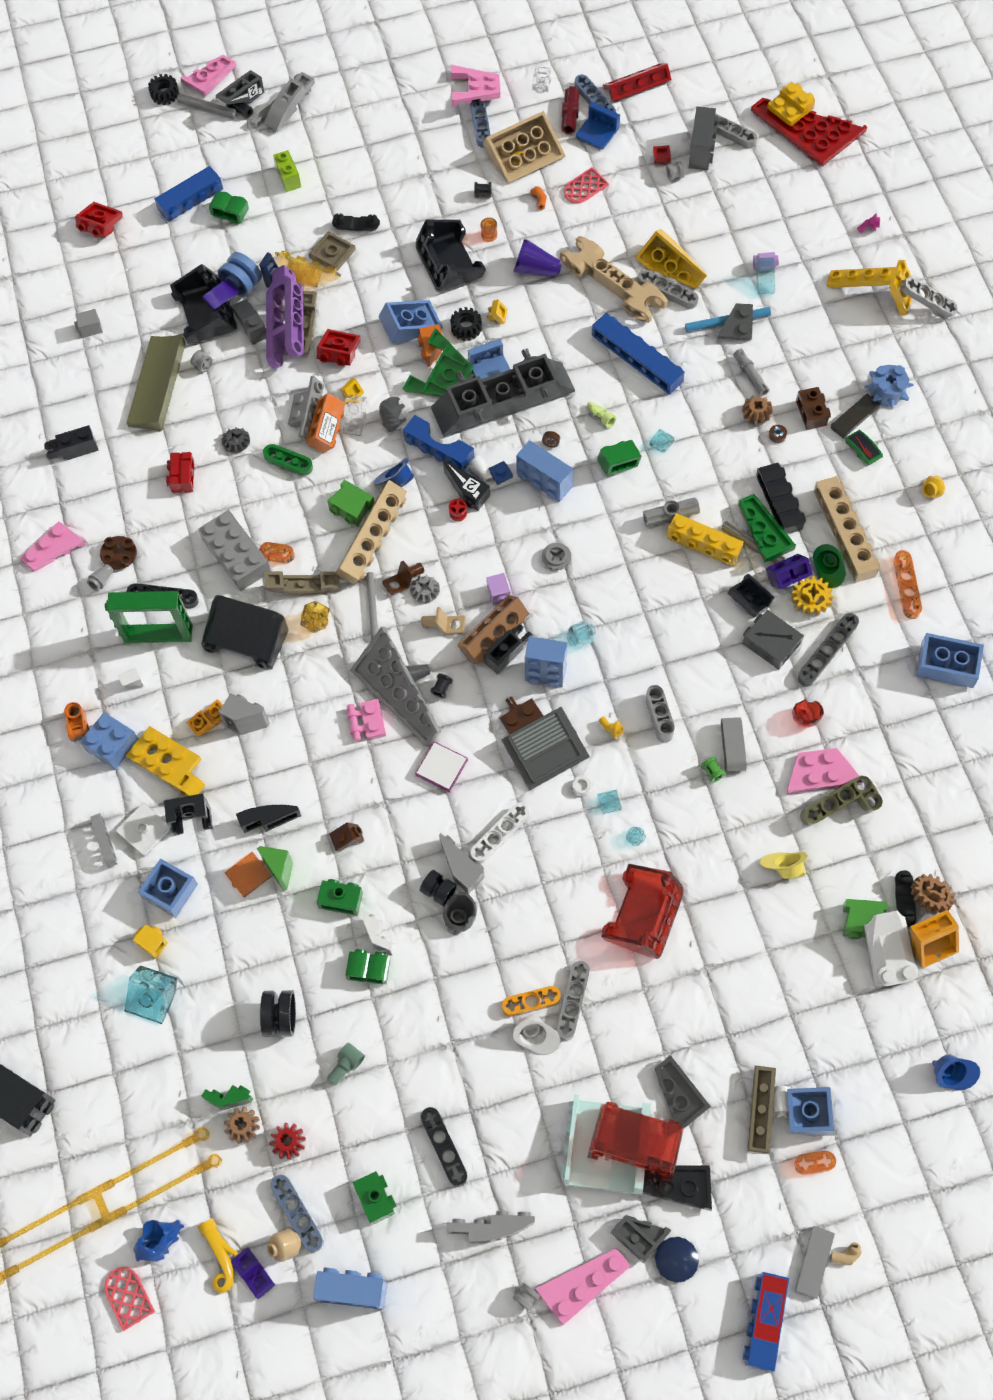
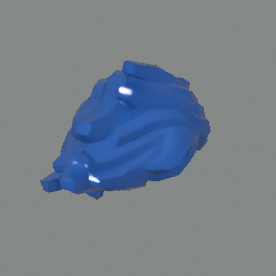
[133,1220,184,1261]

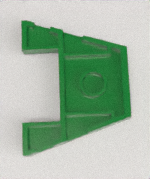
[402,328,473,397]

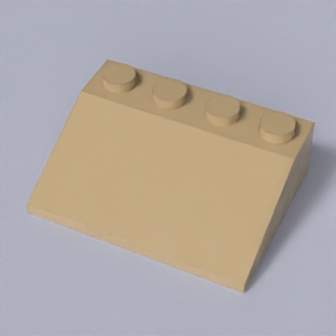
[483,111,566,184]

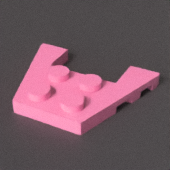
[450,65,501,106]

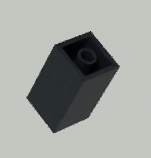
[0,1064,56,1137]

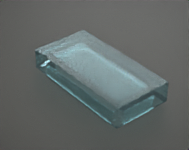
[756,257,775,294]

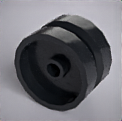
[260,990,296,1037]

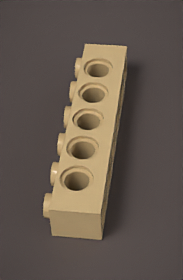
[814,476,880,583]
[335,480,407,585]

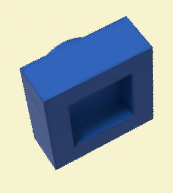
[489,461,513,485]

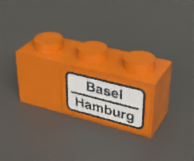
[306,393,345,453]

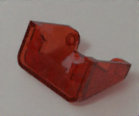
[601,864,684,959]
[587,1102,684,1182]

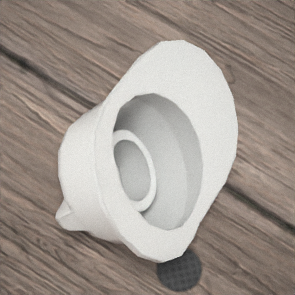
[513,1015,560,1055]

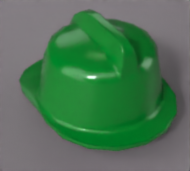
[813,544,846,588]

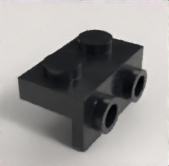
[727,574,774,618]

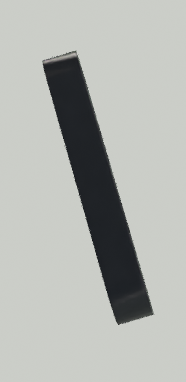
[126,583,199,608]
[421,1107,468,1187]

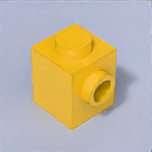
[133,924,168,959]

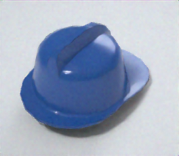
[373,458,414,487]
[932,1054,981,1090]

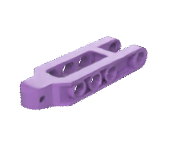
[266,265,304,369]

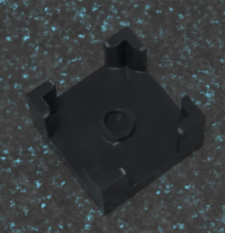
[164,793,213,836]

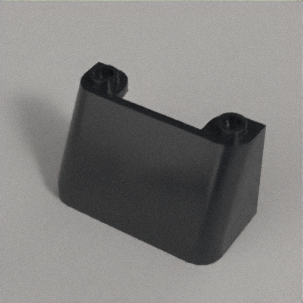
[415,219,486,291]
[170,264,237,343]
[201,595,289,669]

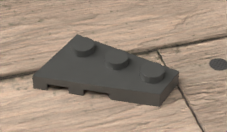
[654,1055,711,1134]

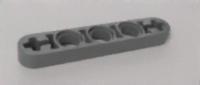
[798,613,859,686]

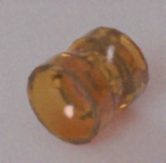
[480,217,498,242]

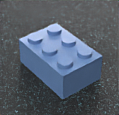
[516,440,573,502]
[916,633,984,688]
[525,636,567,688]
[313,1267,387,1310]

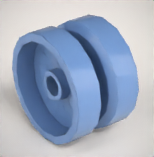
[217,252,262,297]

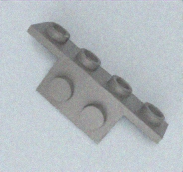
[288,375,324,442]

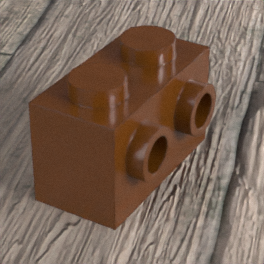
[796,387,831,430]

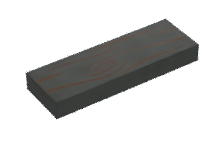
[830,393,880,439]

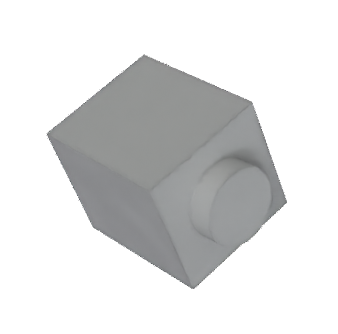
[74,309,103,338]

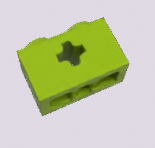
[273,150,301,192]

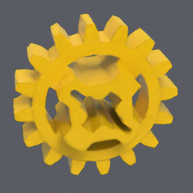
[791,576,833,616]

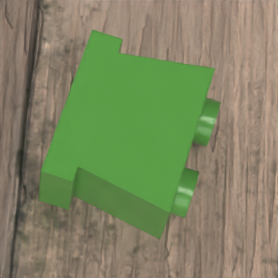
[327,479,375,527]
[843,899,887,939]

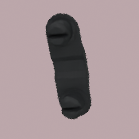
[332,213,380,231]
[895,870,917,927]

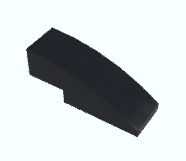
[236,805,302,834]

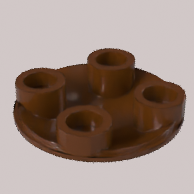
[100,536,137,570]

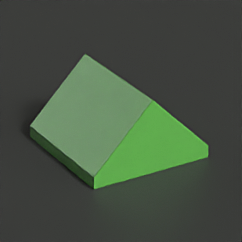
[257,846,293,891]

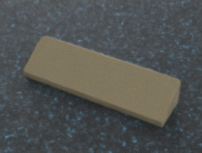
[747,1065,776,1154]

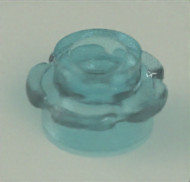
[626,827,646,846]

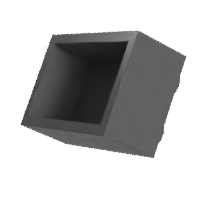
[688,106,719,170]

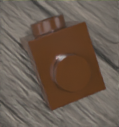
[329,822,364,852]

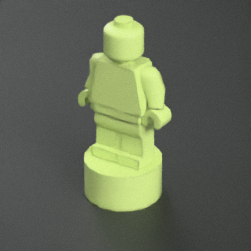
[587,402,617,428]

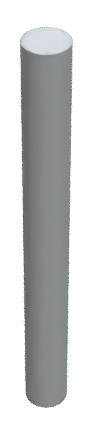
[366,572,378,640]

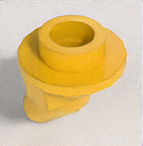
[598,716,623,740]

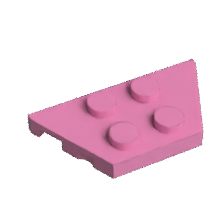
[787,748,863,794]

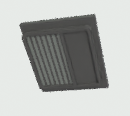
[501,707,590,791]

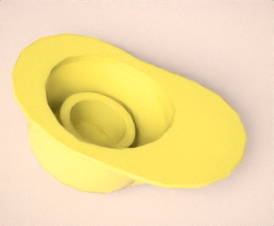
[760,852,808,879]

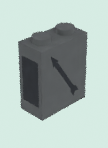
[742,610,804,670]

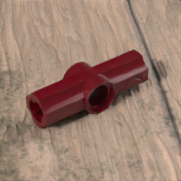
[561,86,579,135]

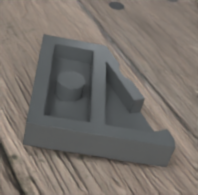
[718,303,753,340]
[611,1215,672,1264]

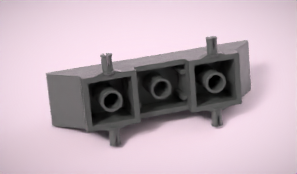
[431,348,575,437]

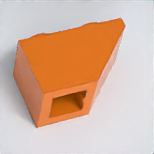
[417,324,442,367]

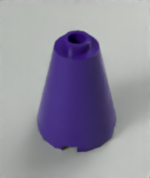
[513,238,562,277]

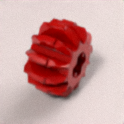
[269,1123,306,1160]

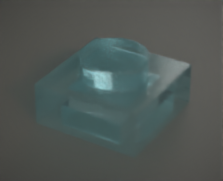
[649,429,675,454]
[597,790,622,815]

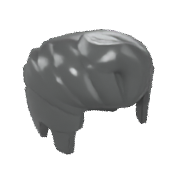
[379,396,406,432]
[442,893,477,935]

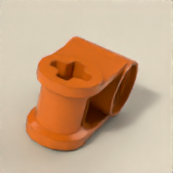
[64,702,90,741]

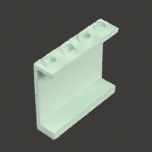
[561,1094,651,1195]

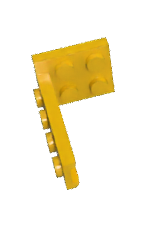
[826,260,913,315]

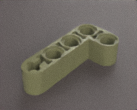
[800,775,883,825]

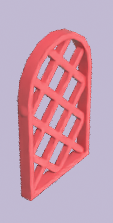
[564,167,609,203]
[104,1267,155,1331]

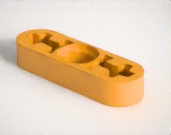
[502,986,561,1017]

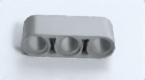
[645,685,675,742]
[721,717,747,772]

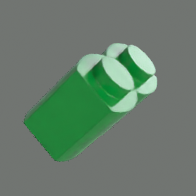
[209,191,249,224]
[345,949,391,984]

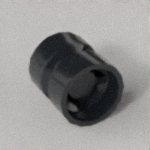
[419,870,457,906]

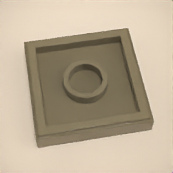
[308,231,356,273]

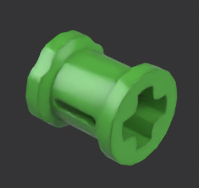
[701,757,726,783]

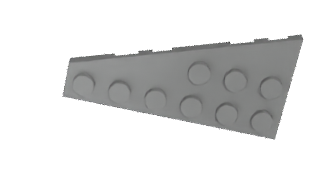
[350,627,441,746]

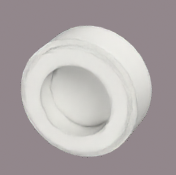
[572,776,591,797]

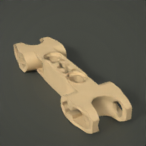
[560,236,668,323]

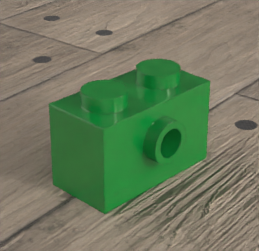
[597,440,642,476]
[317,879,363,916]
[352,1171,397,1225]

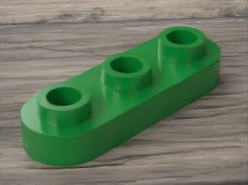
[263,444,313,476]

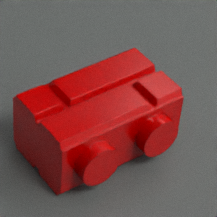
[166,452,194,493]

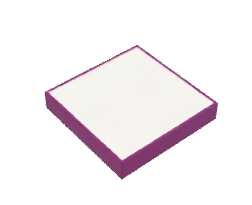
[415,741,468,793]

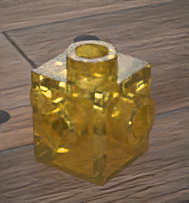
[300,601,330,633]

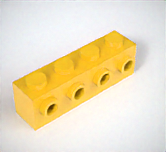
[667,513,744,567]

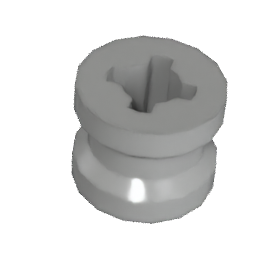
[666,161,684,181]
[190,350,213,372]
[513,1283,540,1311]

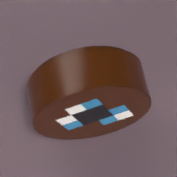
[769,425,787,443]

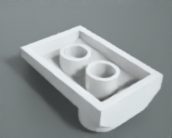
[864,910,918,986]

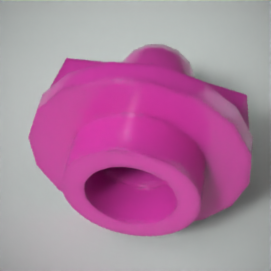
[857,213,880,233]

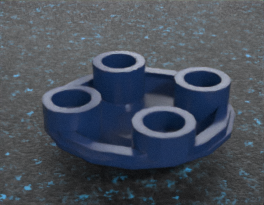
[655,1237,699,1283]

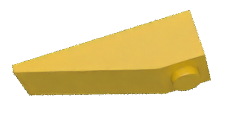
[635,229,707,289]

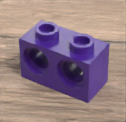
[766,554,813,590]

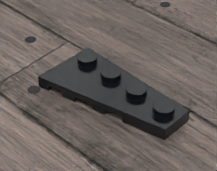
[643,1165,712,1211]

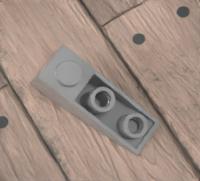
[439,833,485,894]

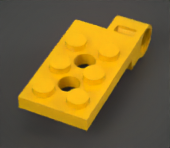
[125,726,206,796]

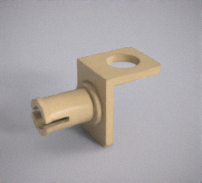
[421,607,466,635]

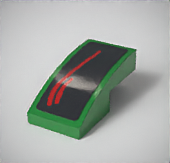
[845,429,883,465]

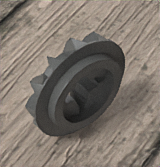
[221,427,250,453]

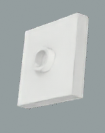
[115,802,172,857]

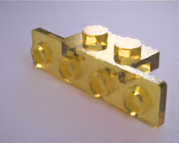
[275,250,341,287]

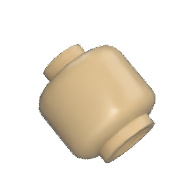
[267,1229,301,1262]

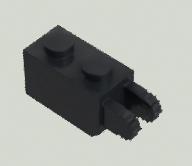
[44,425,99,460]
[484,624,533,675]

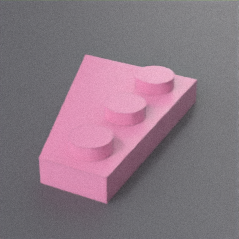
[180,55,236,96]

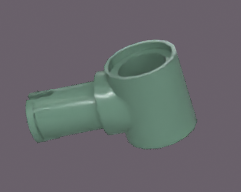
[327,1042,365,1085]

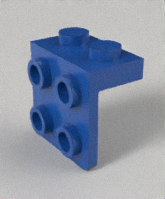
[576,102,620,150]

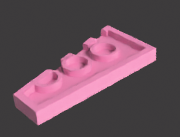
[535,1248,631,1325]

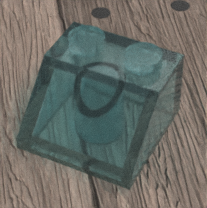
[124,965,178,1024]

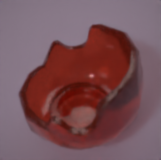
[792,699,824,728]

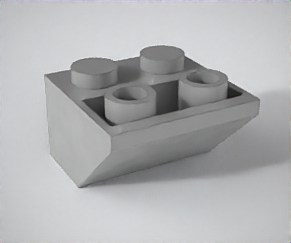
[219,693,269,735]

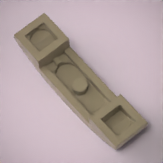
[303,291,317,355]
[264,571,340,595]

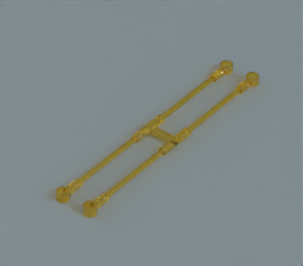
[0,1127,222,1286]

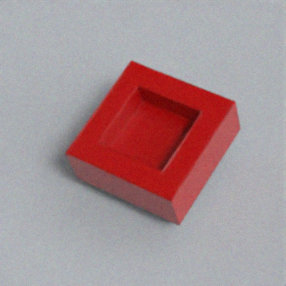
[653,145,671,164]

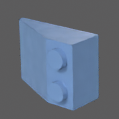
[378,300,443,343]

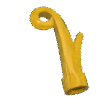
[197,1218,238,1294]

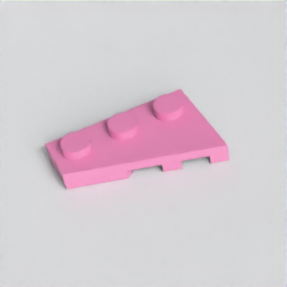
[20,521,86,572]

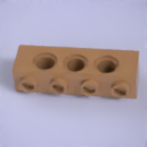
[457,595,530,664]

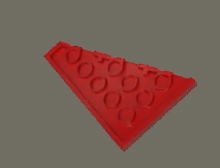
[751,98,867,167]

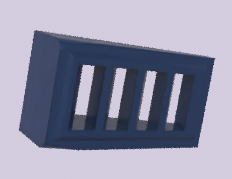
[259,252,278,288]

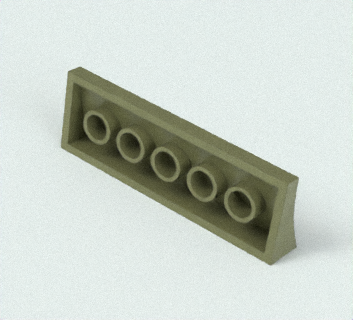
[126,334,186,431]

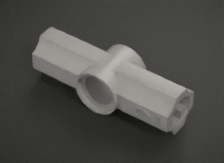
[643,497,700,527]

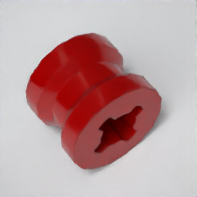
[449,499,467,522]

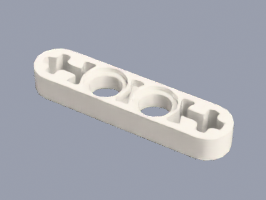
[470,803,529,864]

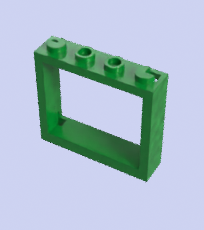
[105,591,193,643]

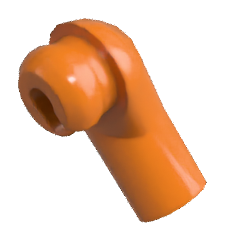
[530,186,547,210]

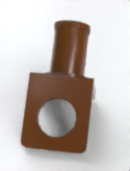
[382,561,424,595]

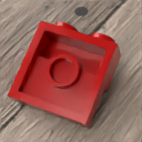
[75,201,123,238]
[316,329,360,366]

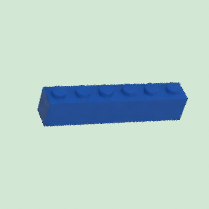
[592,313,685,395]

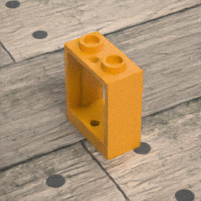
[910,910,959,969]

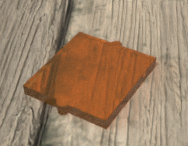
[224,852,272,898]

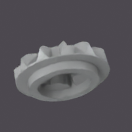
[542,543,571,571]
[410,574,440,603]

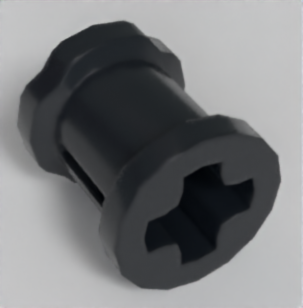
[474,182,492,198]
[430,673,453,698]

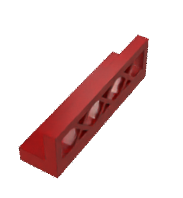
[603,63,672,101]

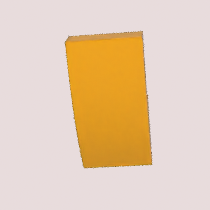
[186,699,223,737]

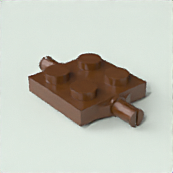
[499,696,544,735]

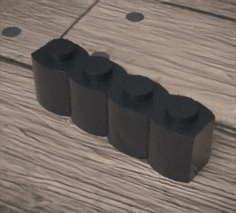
[756,462,806,534]

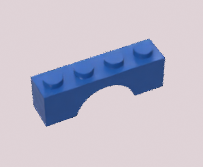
[403,415,474,471]

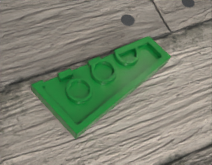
[738,494,796,563]

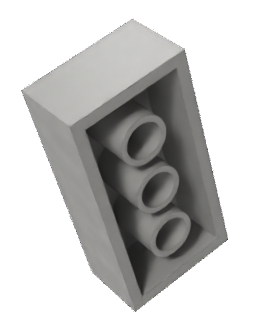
[198,510,271,591]

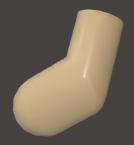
[830,1242,862,1265]

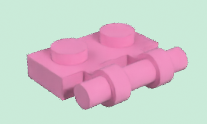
[346,699,386,742]

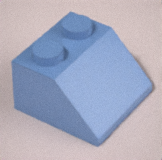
[787,1087,835,1136]

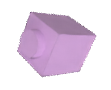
[486,573,510,605]

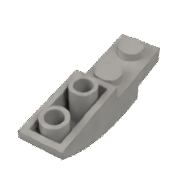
[264,72,315,132]
[447,1211,535,1244]

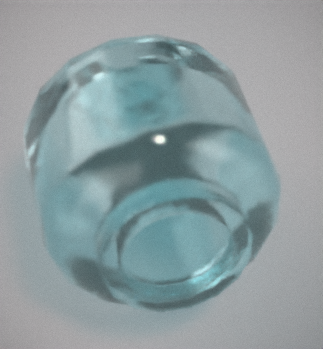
[566,621,596,649]

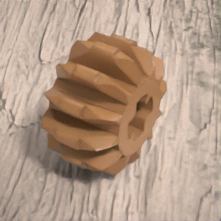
[742,394,773,425]
[224,1106,260,1144]

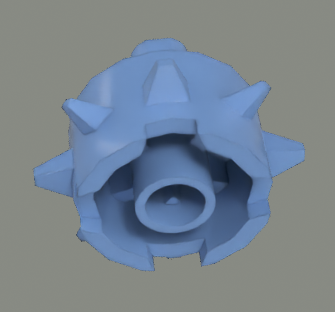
[864,364,914,407]

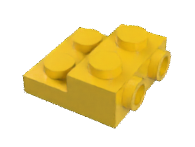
[767,81,815,127]

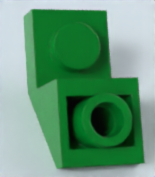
[201,1085,253,1110]

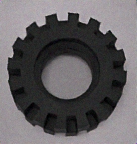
[148,74,179,105]
[450,307,482,341]

